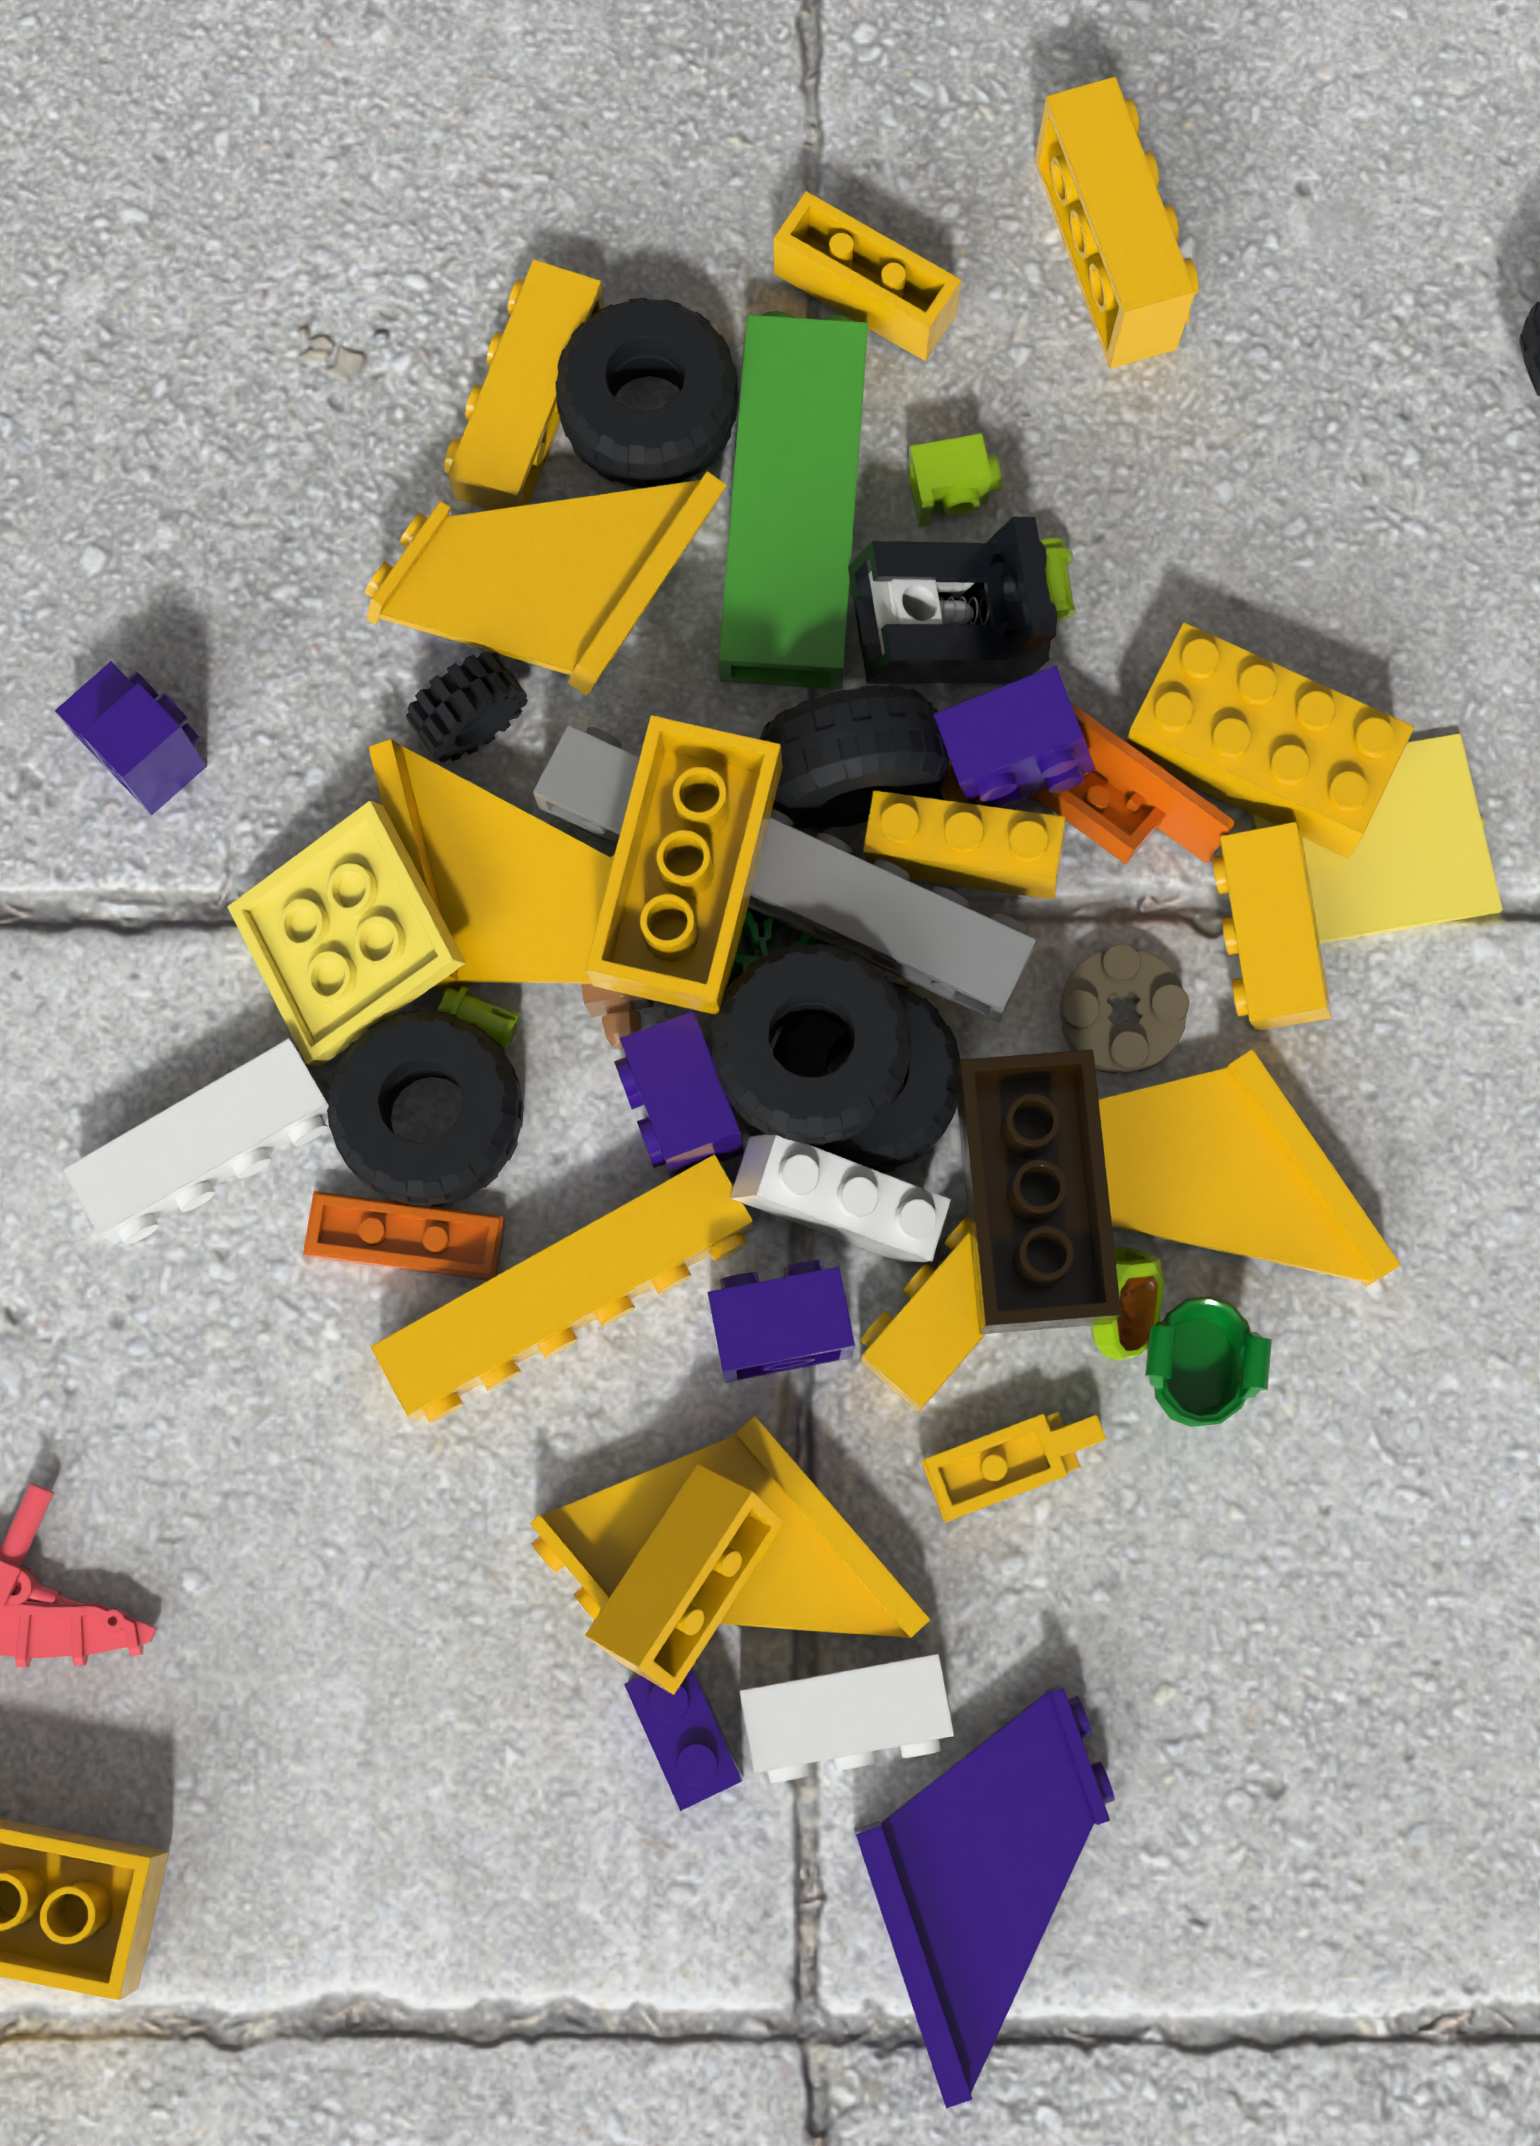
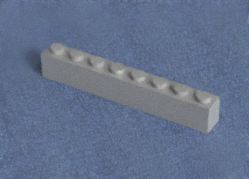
[533,725,1036,1023]

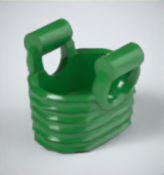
[1145,1296,1272,1427]

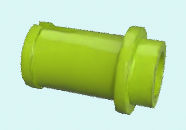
[1040,538,1076,620]
[437,986,521,1051]

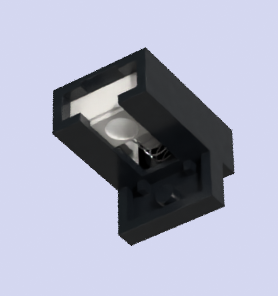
[848,516,1057,684]

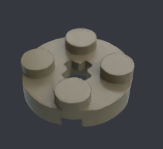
[1060,944,1189,1074]

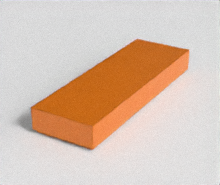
[303,1191,506,1281]

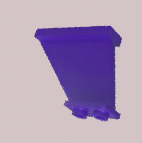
[854,1686,1115,2109]

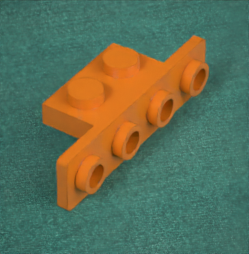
[1031,702,1235,865]

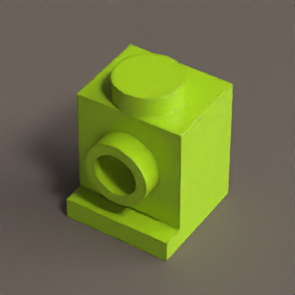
[907,433,1002,527]

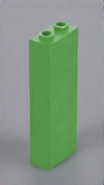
[718,311,868,690]

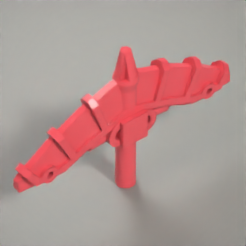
[0,1483,158,1668]

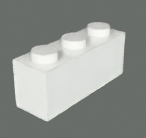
[730,1134,951,1262]
[739,1653,954,1783]

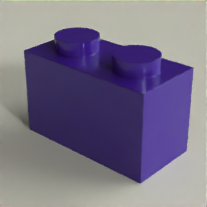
[624,1665,743,1811]

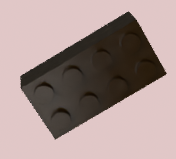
[955,1049,1121,1335]

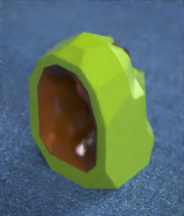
[1090,1246,1164,1361]

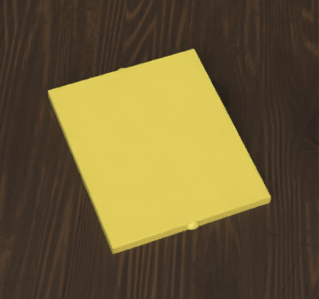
[1250,733,1503,943]

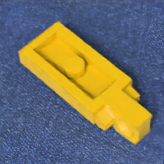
[920,1412,1106,1523]

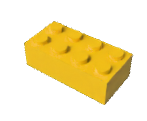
[1035,76,1199,369]
[1126,622,1415,859]
[585,715,783,1015]
[0,1818,169,2000]

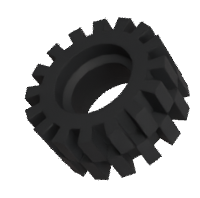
[406,651,528,762]

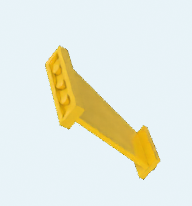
[365,471,727,697]
[368,739,614,992]
[1099,1049,1401,1287]
[530,1416,930,1638]

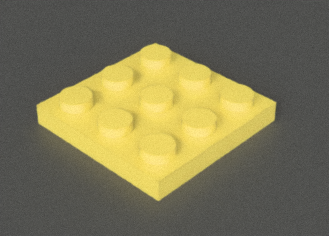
[227,801,466,1067]

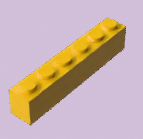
[370,1154,754,1423]

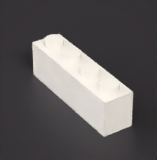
[62,1038,329,1245]

